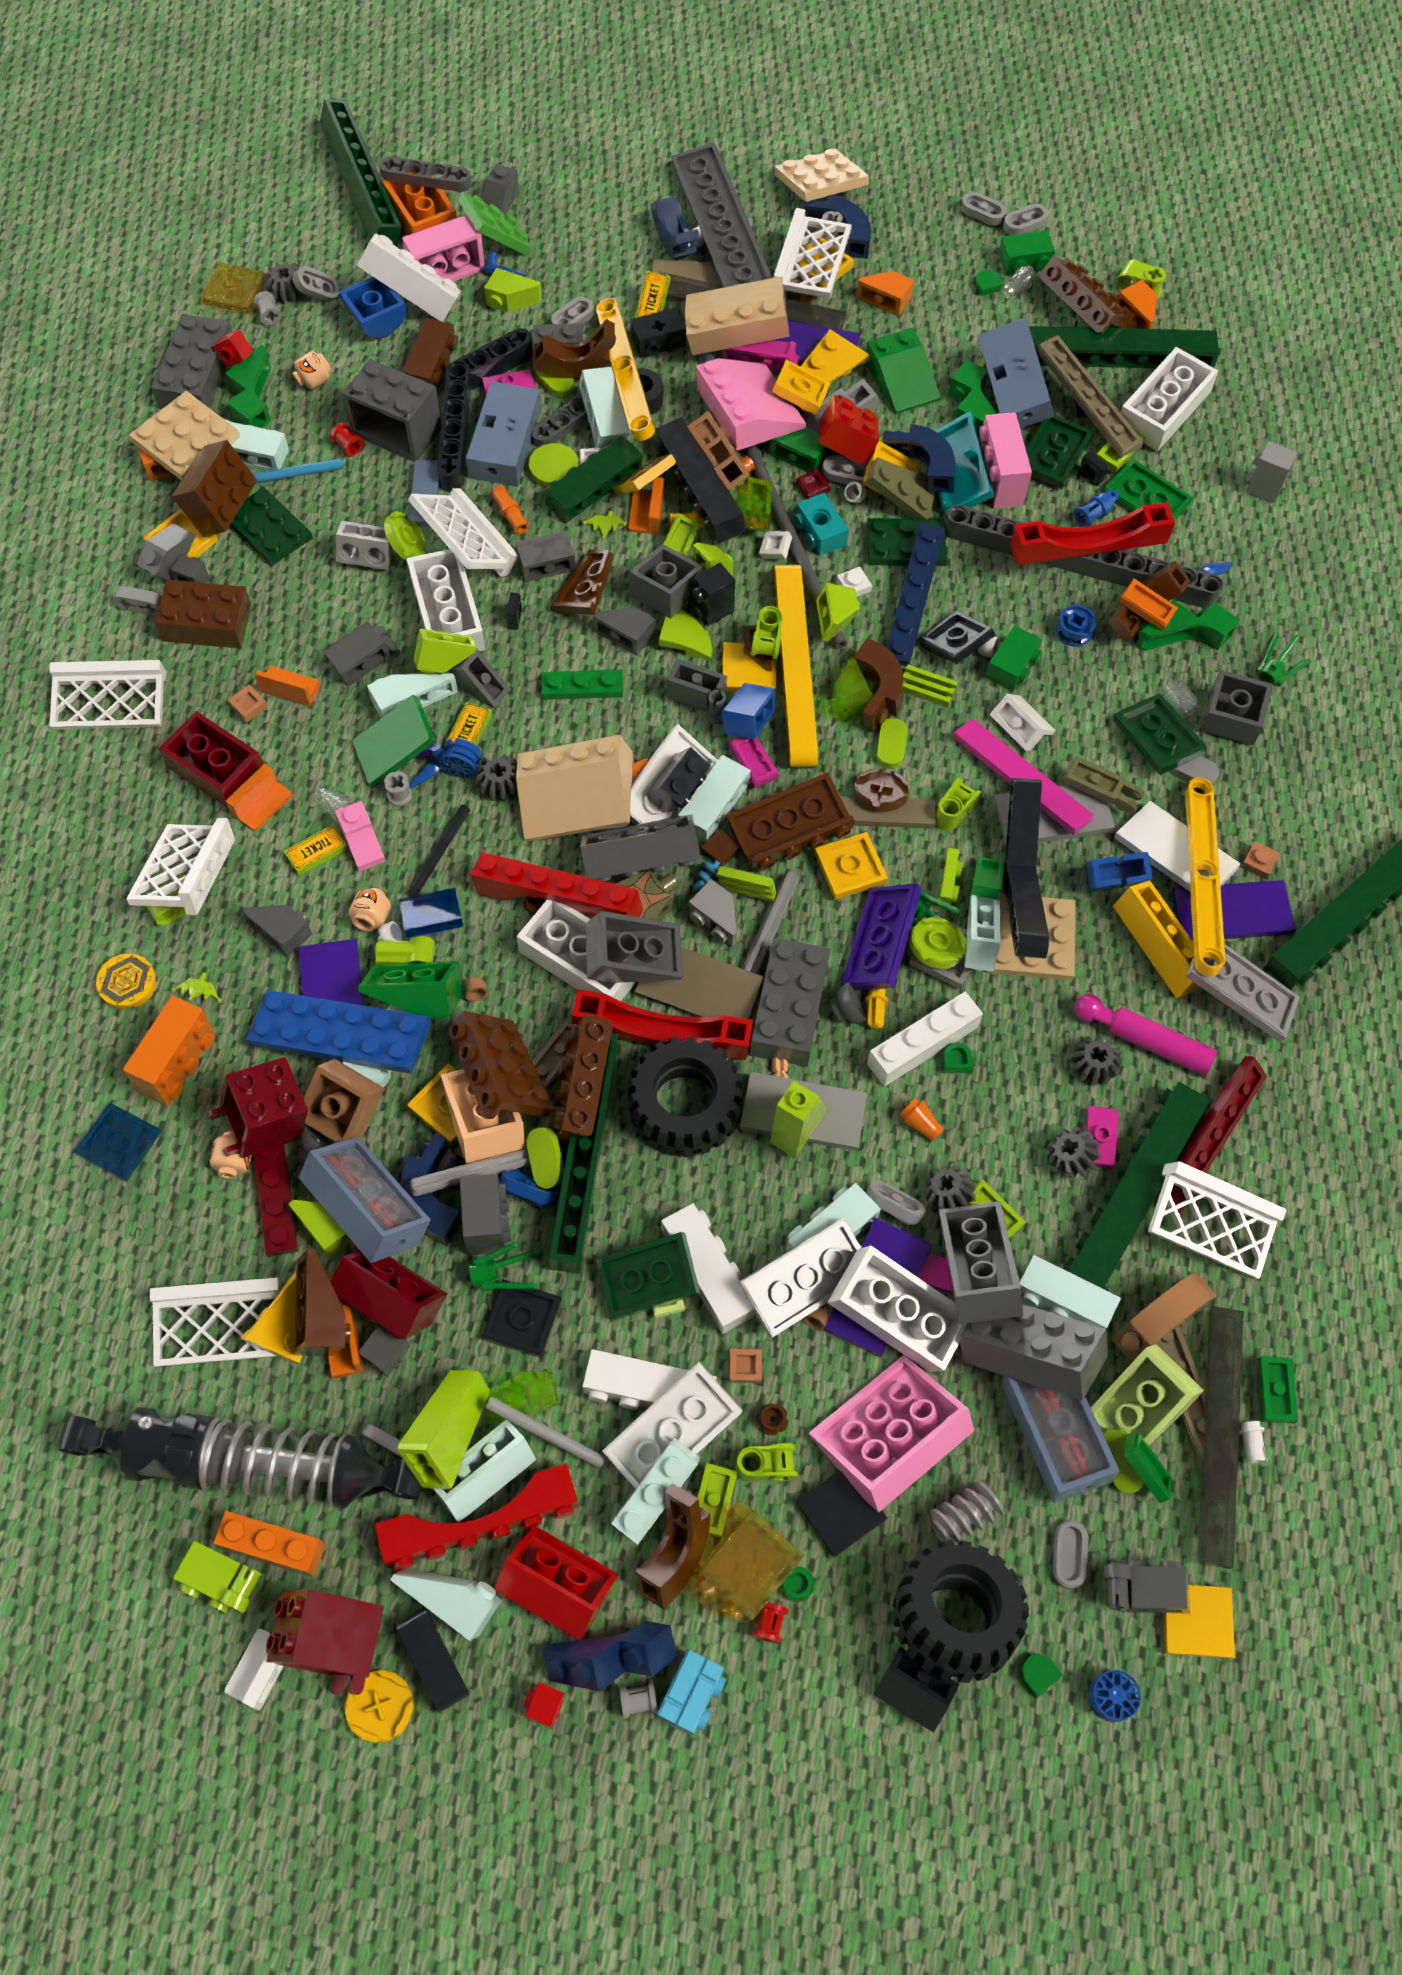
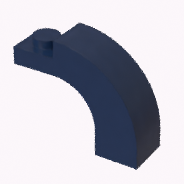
[803,195,871,259]
[650,196,700,258]
[883,424,956,493]
[401,1133,462,1247]

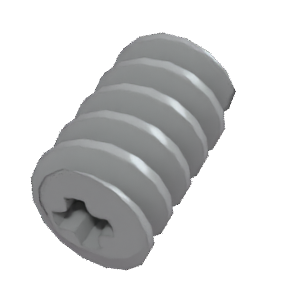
[930,1481,1004,1544]

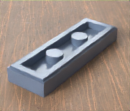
[409,460,440,527]

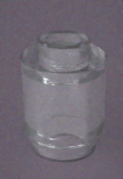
[1161,679,1200,720]

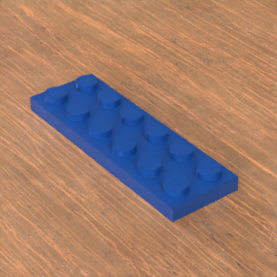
[246,990,432,1074]

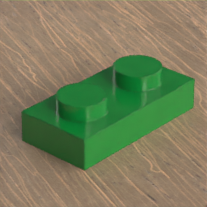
[1258,1356,1298,1424]

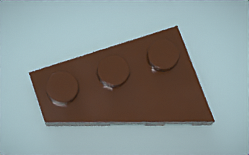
[551,549,614,615]

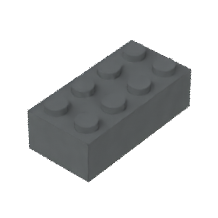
[152,314,232,409]
[580,814,700,881]
[750,938,831,1067]
[939,1201,1023,1324]
[960,1304,1108,1400]

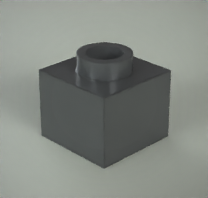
[171,554,210,583]

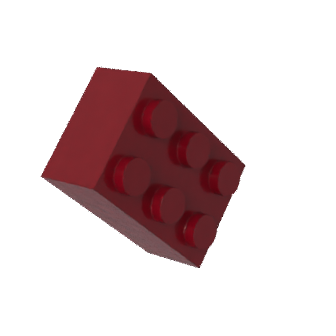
[158,711,263,808]
[330,1250,447,1340]

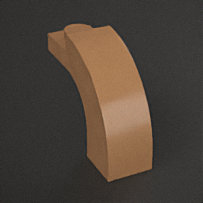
[687,411,750,491]
[1111,1272,1217,1363]

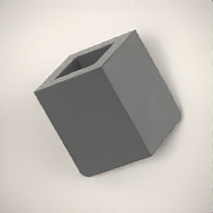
[359,1324,410,1377]

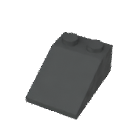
[585,911,683,983]

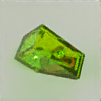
[737,477,772,532]
[830,657,873,723]
[485,1372,559,1423]

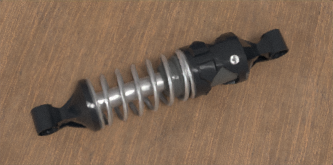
[58,1407,421,1509]

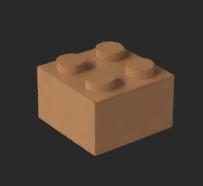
[304,1059,385,1143]

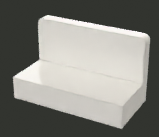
[990,694,1055,751]
[225,1628,283,1711]

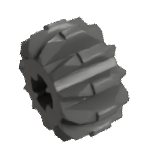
[264,261,303,304]
[475,753,517,801]
[1070,1035,1122,1086]
[1047,1126,1101,1180]
[924,1164,977,1212]

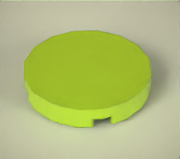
[528,443,579,488]
[384,511,426,561]
[909,917,967,969]

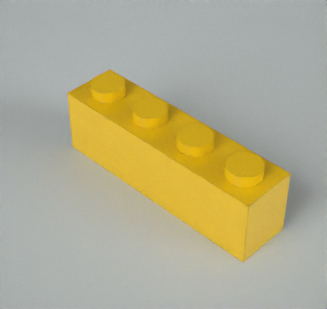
[1113,880,1200,998]

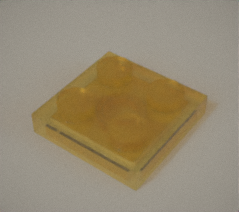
[201,262,265,314]

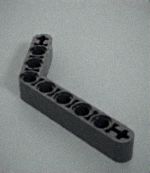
[437,328,533,492]
[1004,778,1049,959]

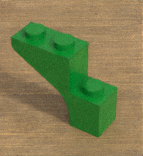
[225,345,271,428]
[948,360,997,438]
[1136,600,1240,651]

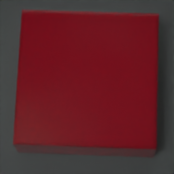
[796,469,830,499]

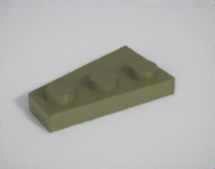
[866,458,936,519]

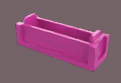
[721,340,800,372]

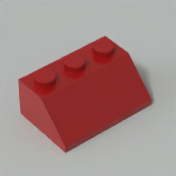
[494,1526,619,1640]

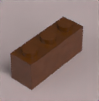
[402,318,458,387]

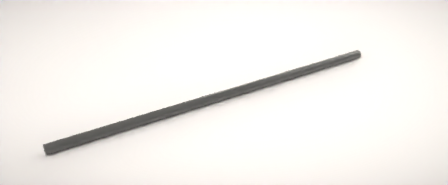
[678,301,847,649]

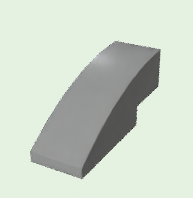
[801,378,880,433]

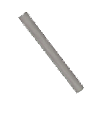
[485,1396,605,1468]

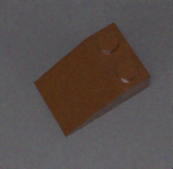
[294,1249,351,1356]

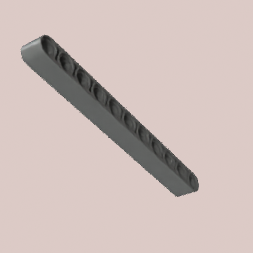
[945,505,1224,608]

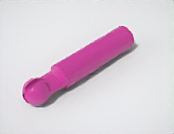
[1074,993,1218,1077]

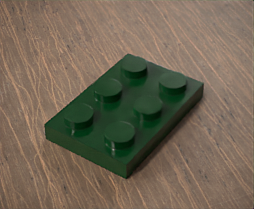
[1026,415,1094,490]
[230,487,313,566]
[867,518,947,566]
[1113,693,1207,775]
[596,1232,701,1320]

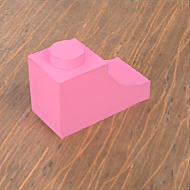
[335,801,386,872]

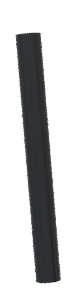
[406,804,470,899]

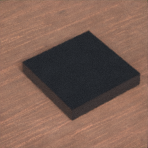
[919,611,995,665]
[482,1279,562,1358]
[796,1470,888,1558]

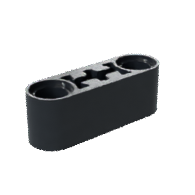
[395,1606,470,1713]

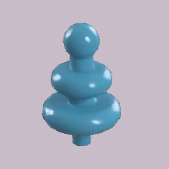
[692,860,720,893]

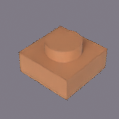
[228,684,268,723]
[1241,841,1280,879]
[730,1348,762,1384]

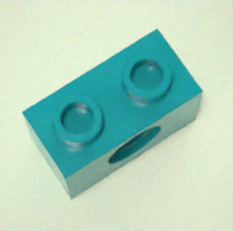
[794,493,849,556]

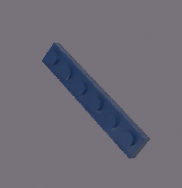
[887,522,945,667]

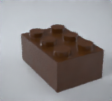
[171,440,257,537]
[155,579,252,649]

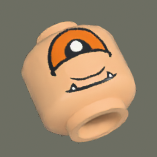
[292,351,331,390]
[349,888,391,932]
[210,1132,252,1179]

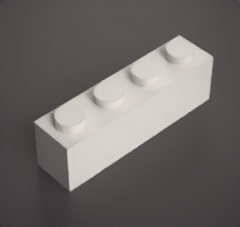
[357,233,461,322]
[867,992,983,1087]
[661,1203,755,1334]
[583,1349,717,1410]

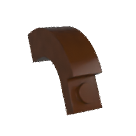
[532,319,616,378]
[1109,561,1190,642]
[853,638,904,732]
[635,1484,710,1610]

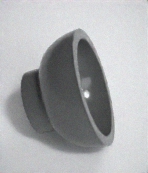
[831,983,867,1023]
[297,1126,331,1161]

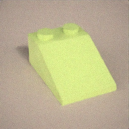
[1091,1344,1204,1446]

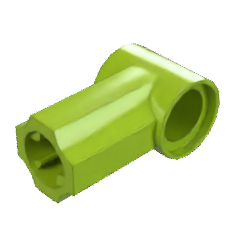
[375,935,435,965]

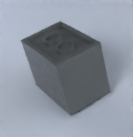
[343,359,441,462]

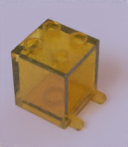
[692,1501,804,1622]

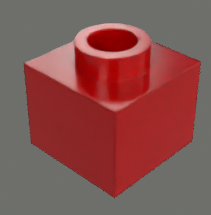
[212,329,253,368]
[523,1682,566,1730]

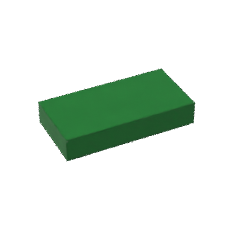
[971,857,1005,900]
[1124,1431,1172,1503]

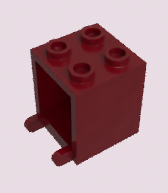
[208,1057,308,1159]
[266,1589,384,1695]

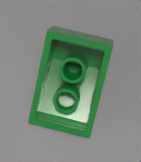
[865,328,941,414]
[358,961,464,1020]

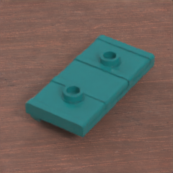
[934,411,994,516]

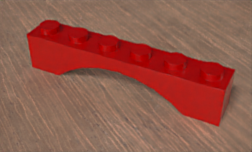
[1010,502,1175,565]
[470,852,643,917]
[572,989,753,1061]
[375,1463,579,1571]

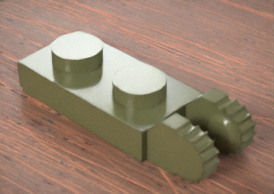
[1063,756,1144,814]

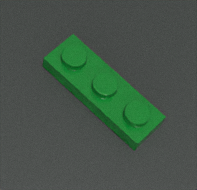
[542,669,623,700]

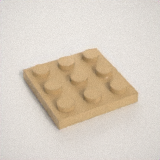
[775,149,869,202]
[129,391,240,481]
[987,893,1076,981]

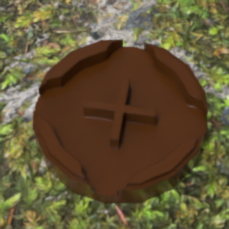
[854,768,909,811]

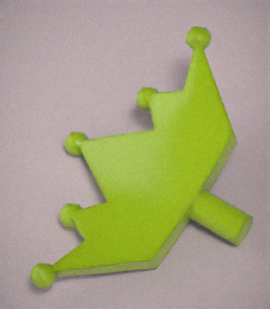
[582,511,626,539]
[171,972,221,1003]

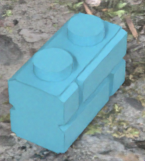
[657,1649,727,1736]

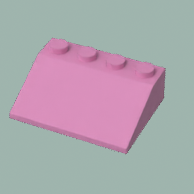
[696,358,806,451]
[809,1355,975,1513]

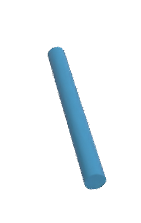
[252,458,344,483]

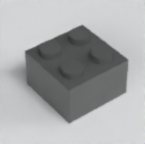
[629,544,704,618]
[1201,669,1273,745]
[460,1174,511,1256]

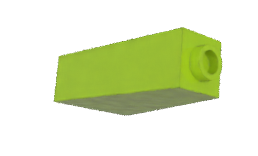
[770,1081,827,1159]
[397,1369,490,1489]

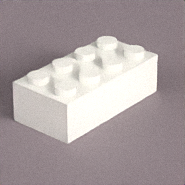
[1120,347,1218,451]
[406,549,485,651]
[517,899,636,1001]
[827,1246,967,1372]

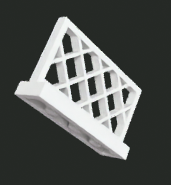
[774,208,852,298]
[408,488,519,576]
[50,660,166,730]
[127,818,235,915]
[1148,1161,1286,1279]
[150,1278,283,1367]

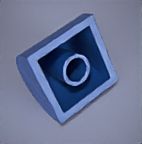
[339,277,406,338]

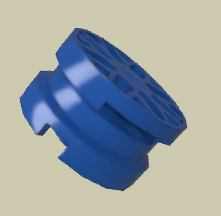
[1056,605,1096,647]
[438,738,482,778]
[1088,1670,1141,1722]

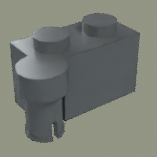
[324,621,400,686]
[667,659,727,724]
[1104,1560,1190,1614]

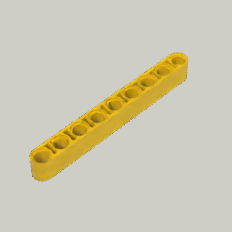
[774,565,818,767]

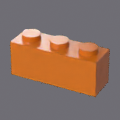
[213,1511,326,1578]

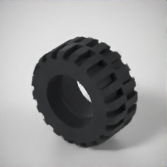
[628,1036,743,1157]
[892,1540,1029,1683]

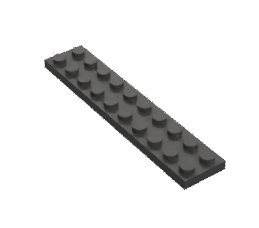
[671,142,772,288]

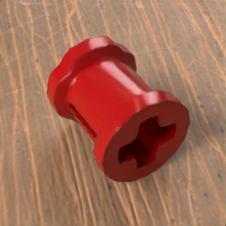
[330,423,363,457]
[752,1601,789,1644]

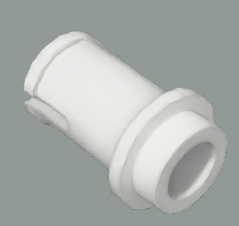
[1238,1421,1268,1464]

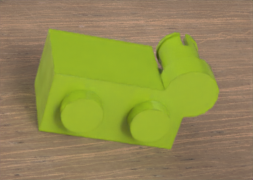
[173,1541,262,1614]

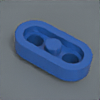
[500,1169,560,1208]

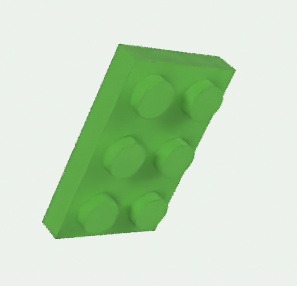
[457,192,532,255]

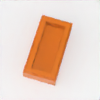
[1118,579,1178,631]

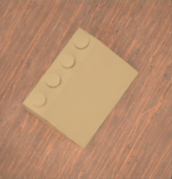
[685,276,790,355]
[516,735,633,842]

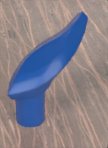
[482,252,526,277]
[1200,562,1232,575]
[409,744,443,789]

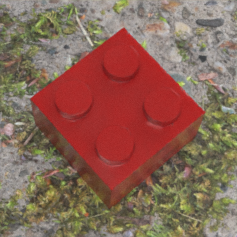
[819,395,879,466]

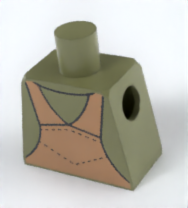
[616,870,679,921]

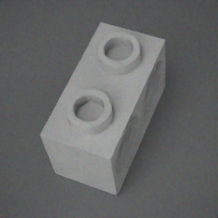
[336,521,393,570]

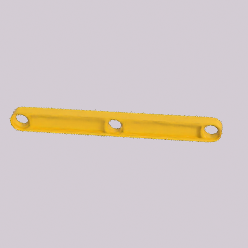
[596,298,655,441]
[1185,777,1225,977]

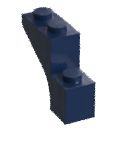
[542,1621,677,1692]

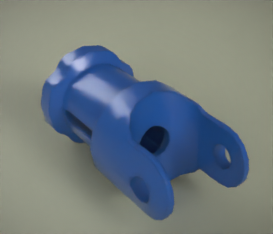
[1073,489,1119,527]

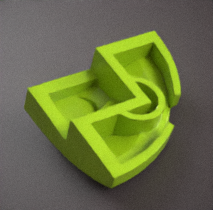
[659,610,712,660]

